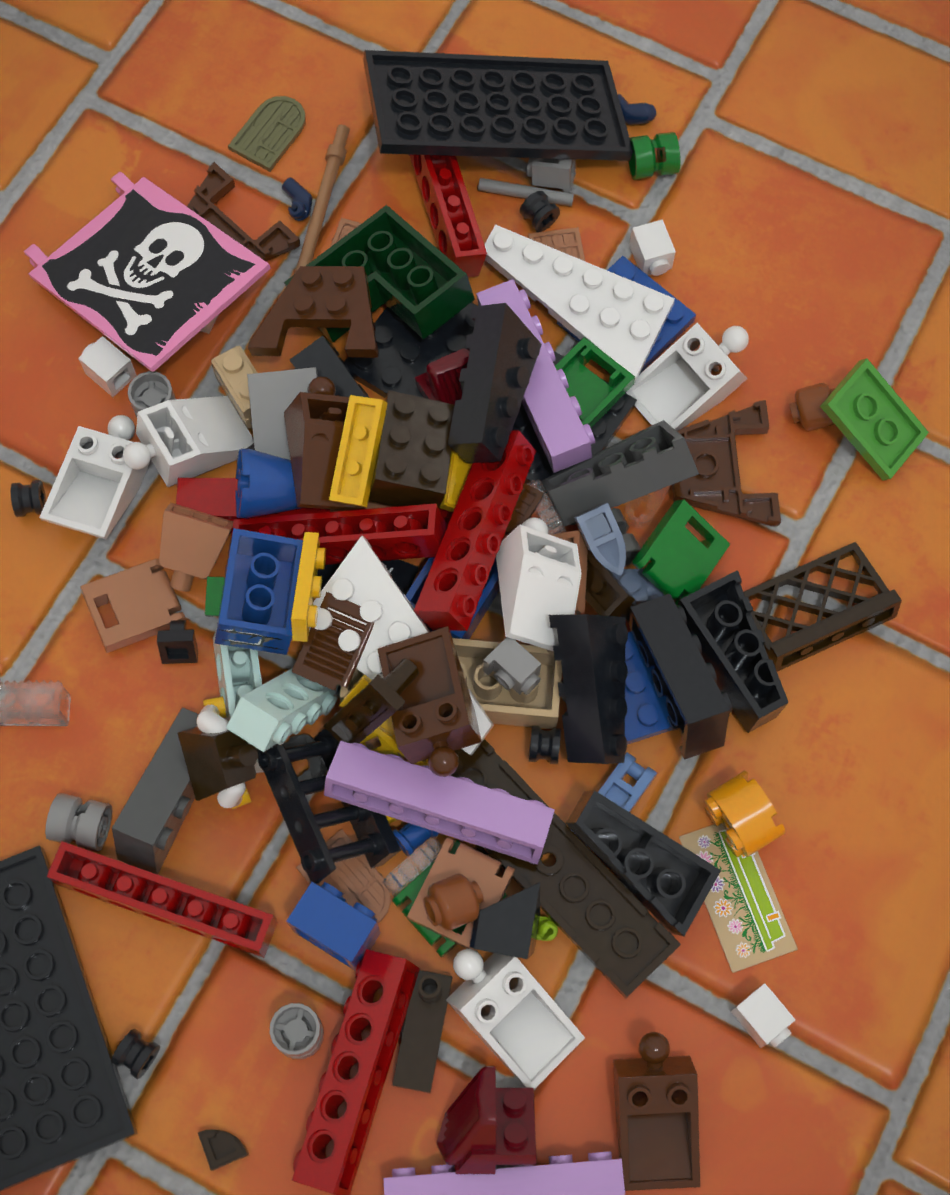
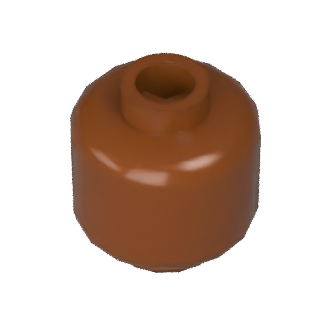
[789,383,835,431]
[423,874,484,931]

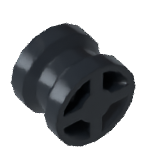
[519,190,560,232]
[10,480,46,517]
[529,726,561,765]
[111,1029,160,1079]

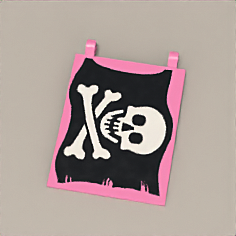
[24,172,271,372]

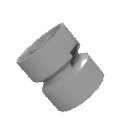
[127,371,176,418]
[45,793,113,851]
[269,1003,324,1059]

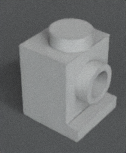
[527,158,576,193]
[483,637,541,695]

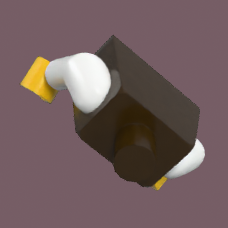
[178,697,258,810]

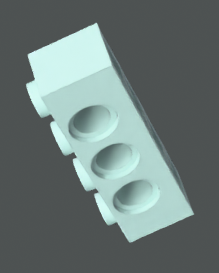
[213,628,264,773]
[226,668,339,752]

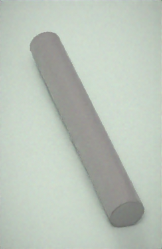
[478,178,574,207]

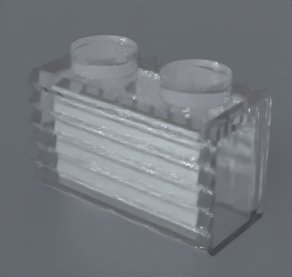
[0,680,71,726]

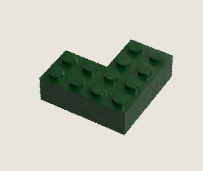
[284,205,475,343]

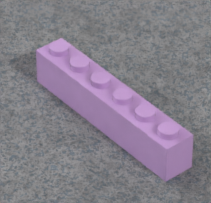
[476,279,595,473]
[324,740,555,865]
[383,1152,625,1195]

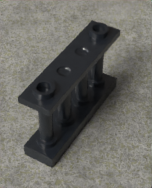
[256,728,401,884]

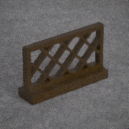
[744,542,902,672]

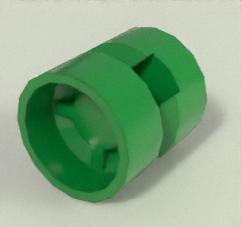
[628,132,680,180]

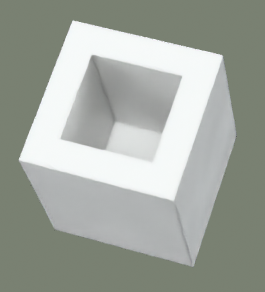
[629,219,676,276]
[78,336,137,397]
[730,983,795,1048]

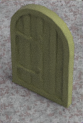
[228,96,306,172]

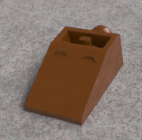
[284,376,365,511]
[378,626,482,777]
[613,1032,700,1191]

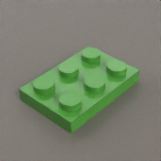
[820,358,929,480]

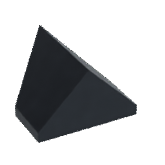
[470,882,540,959]

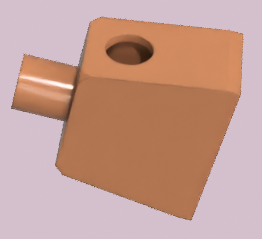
[159,502,233,592]

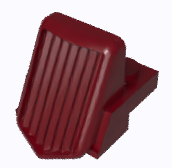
[414,348,470,405]
[436,1066,536,1174]

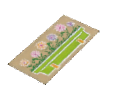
[679,824,798,973]

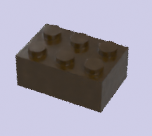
[368,390,455,508]

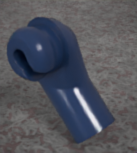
[618,94,656,125]
[282,177,313,221]

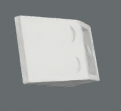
[626,323,749,431]
[123,396,254,487]
[39,415,151,540]
[496,517,582,652]
[446,949,585,1089]

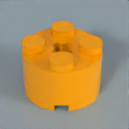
[705,770,786,857]

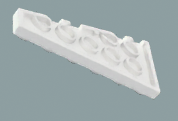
[484,224,675,384]
[309,536,494,755]

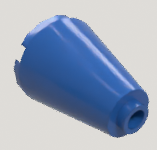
[235,448,302,519]

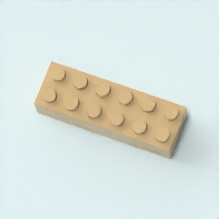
[340,638,562,729]

